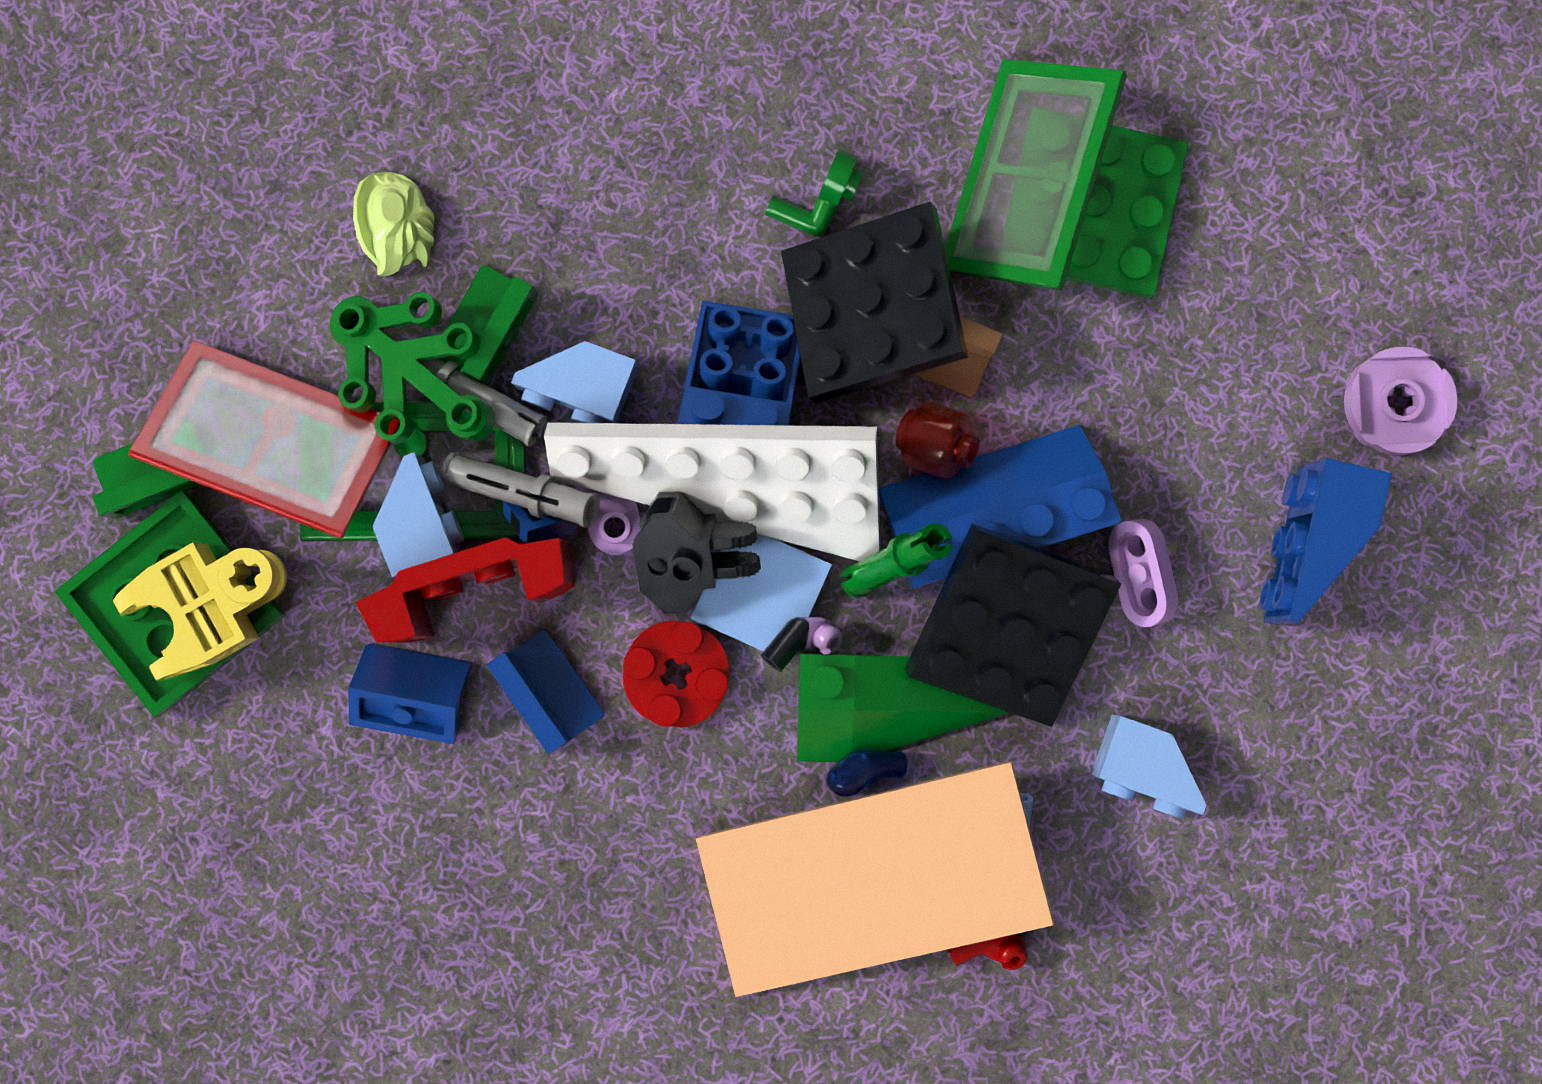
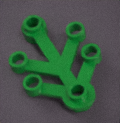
[330,292,495,444]

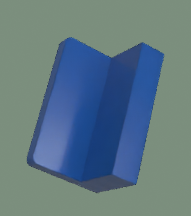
[486,630,604,754]
[348,644,470,744]

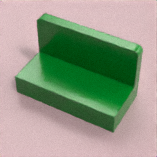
[438,265,539,386]
[92,422,206,519]

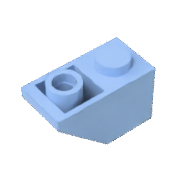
[511,341,639,423]
[373,452,464,578]
[1091,714,1206,820]

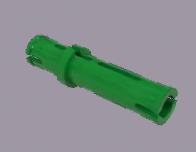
[840,523,953,598]

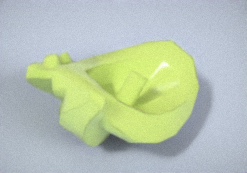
[353,172,434,277]

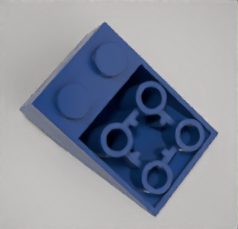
[677,300,800,426]
[1259,458,1392,624]

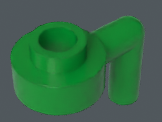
[765,149,864,237]

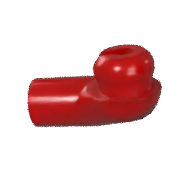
[947,934,1028,970]

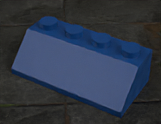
[879,425,1122,590]

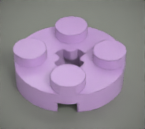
[1344,347,1457,455]

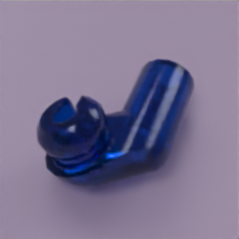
[826,749,907,797]

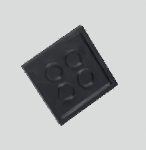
[781,201,968,404]
[904,523,1121,727]

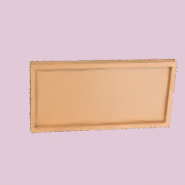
[696,760,1054,997]

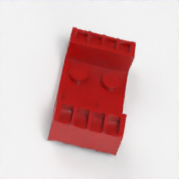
[355,537,575,643]

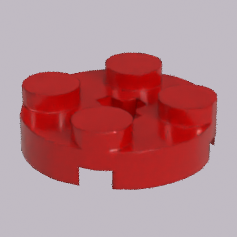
[623,621,730,728]

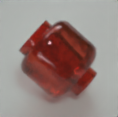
[895,401,980,479]

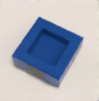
[503,496,576,544]

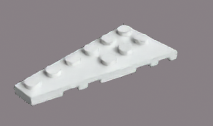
[544,423,881,561]

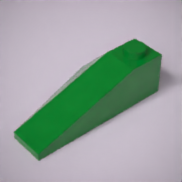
[797,654,1010,763]

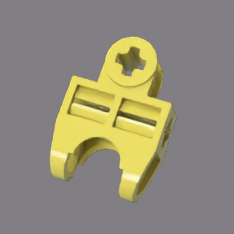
[113,542,287,681]

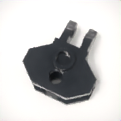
[633,491,761,614]

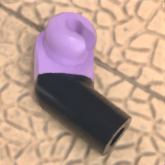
[761,617,842,672]

